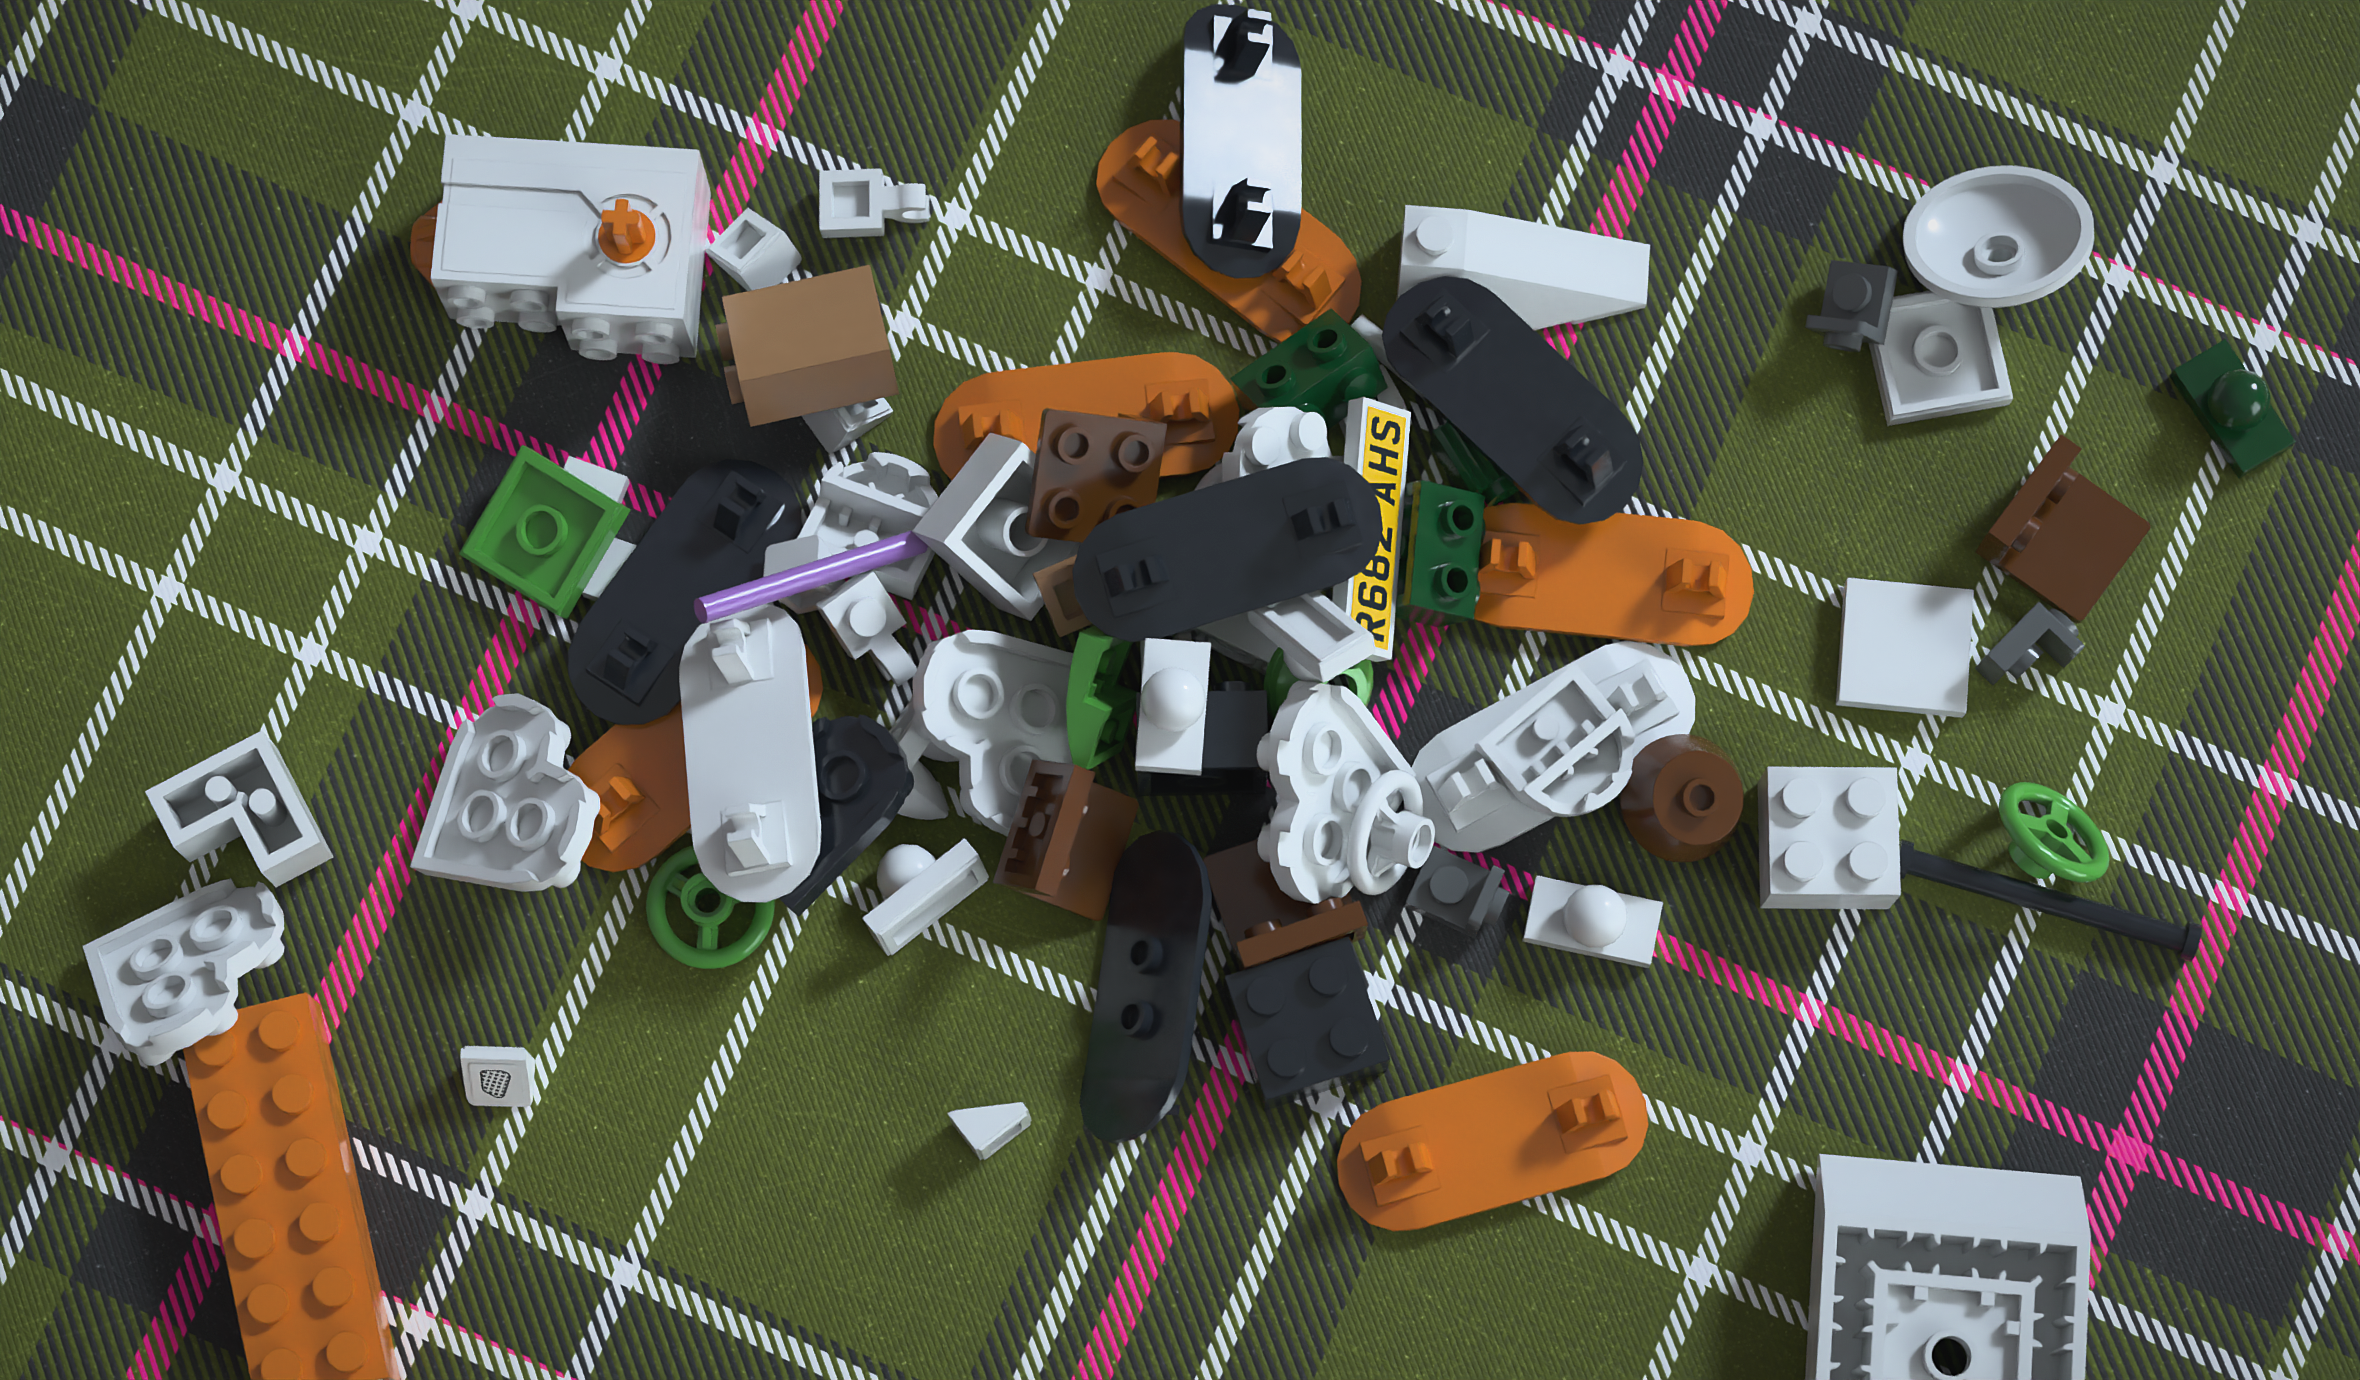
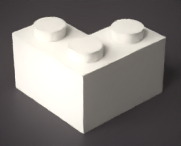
[145,731,333,887]

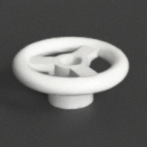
[1347,770,1435,895]

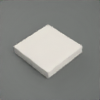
[1869,291,2013,426]
[1836,577,1974,718]

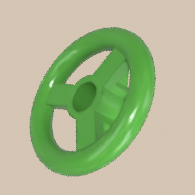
[1999,782,2109,883]
[646,845,775,969]

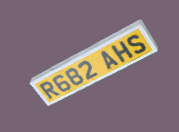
[1332,397,1411,662]

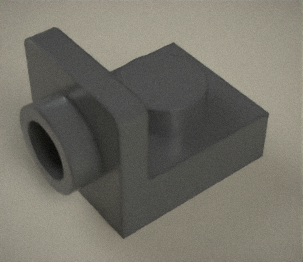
[1805,260,1898,352]
[1975,602,2085,685]
[1405,845,1510,938]

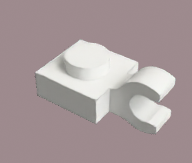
[819,169,929,238]
[815,570,917,687]

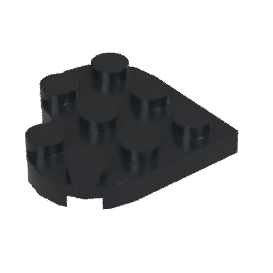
[779,715,914,917]

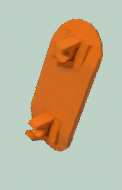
[1096,119,1362,343]
[933,352,1239,480]
[1474,503,1754,647]
[567,644,823,872]
[1337,1051,1648,1232]

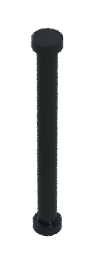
[1899,839,2202,962]

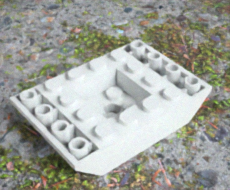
[1805,1154,2091,1380]

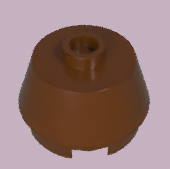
[1619,734,1744,863]

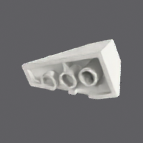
[1396,205,1650,330]

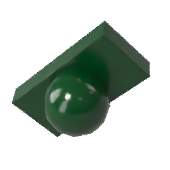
[2169,339,2296,479]

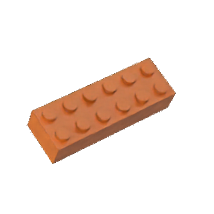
[183,992,401,1380]

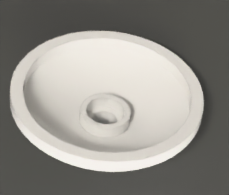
[1903,166,2094,308]

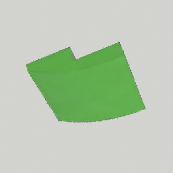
[1066,625,1137,770]

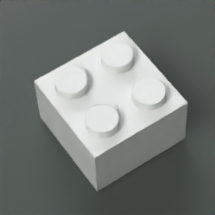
[912,432,1082,621]
[1757,767,1901,909]

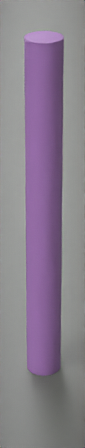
[694,530,928,624]

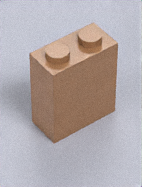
[715,265,899,427]

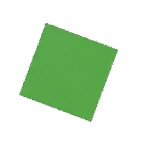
[459,445,631,619]

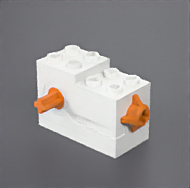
[410,134,711,364]

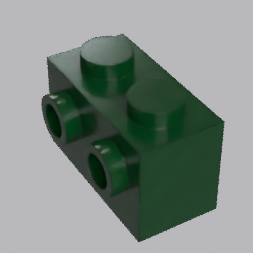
[1229,308,1388,430]
[1395,480,1486,627]

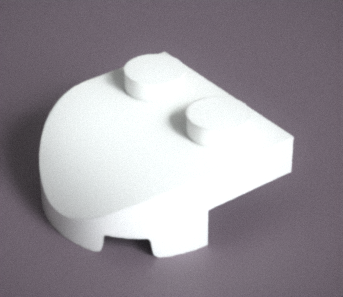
[797,452,938,600]
[1474,662,1635,817]

